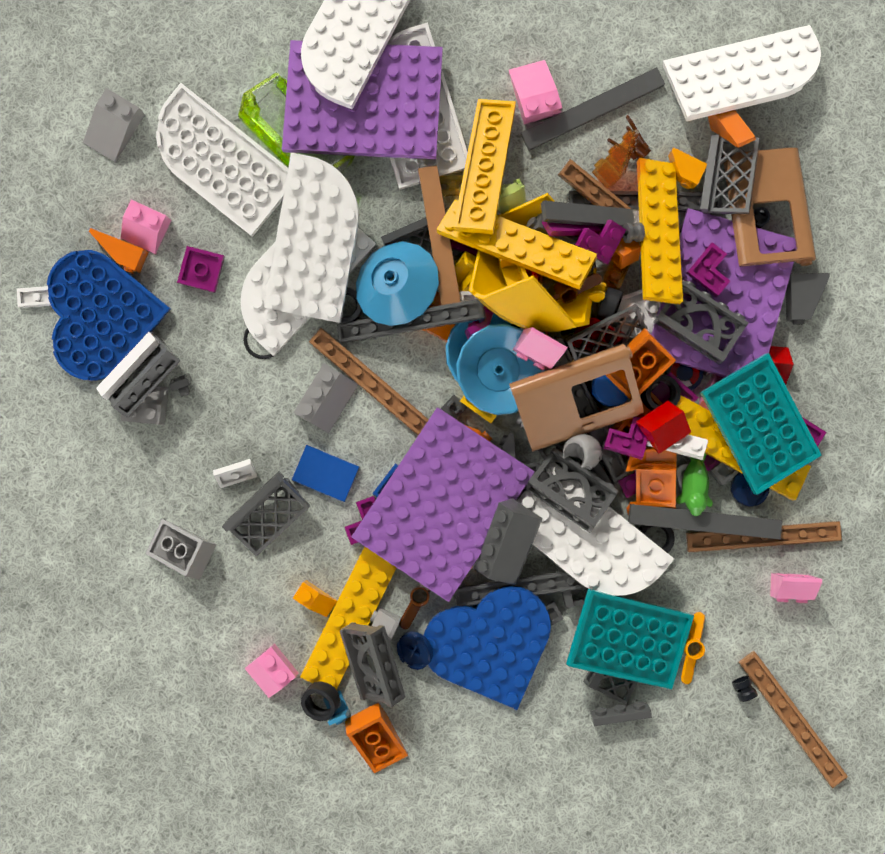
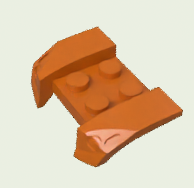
[626,446,677,516]

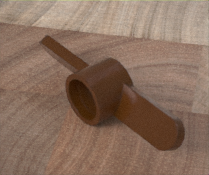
[552,273,602,304]
[399,583,430,630]

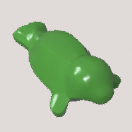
[676,454,713,516]

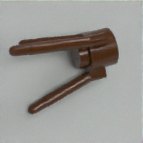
[607,115,651,161]

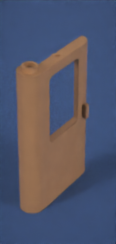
[723,148,816,267]
[509,344,644,452]

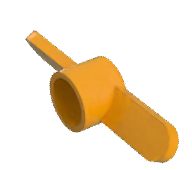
[681,612,705,684]

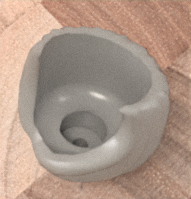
[563,434,602,469]

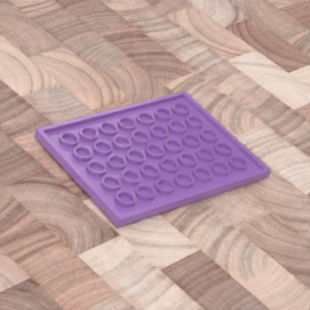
[282,40,443,159]
[651,208,797,377]
[351,407,535,602]

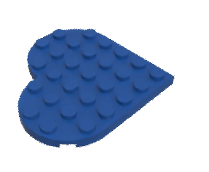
[47,250,171,381]
[423,586,551,710]

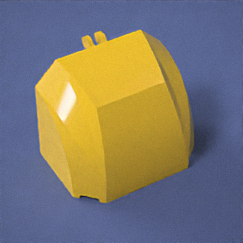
[469,193,606,332]

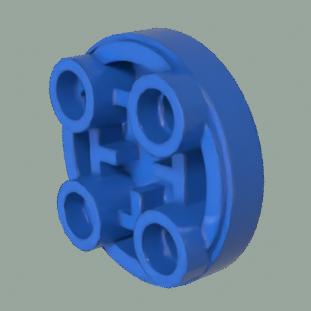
[591,375,628,407]

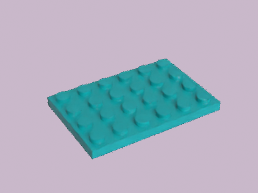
[700,353,822,495]
[566,588,694,689]

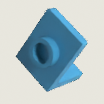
[323,691,350,726]

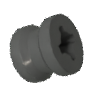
[622,222,645,243]

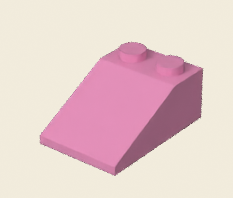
[509,60,562,124]

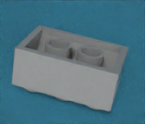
[293,363,358,433]

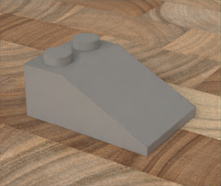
[83,88,145,162]
[145,519,217,580]

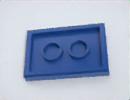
[292,445,359,502]

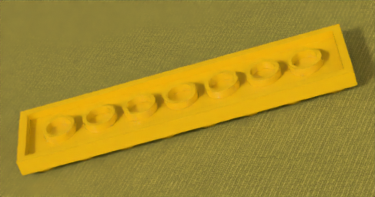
[453,99,516,234]
[637,158,683,305]
[437,200,597,290]
[676,395,811,500]
[300,546,397,690]

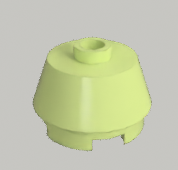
[498,179,526,214]

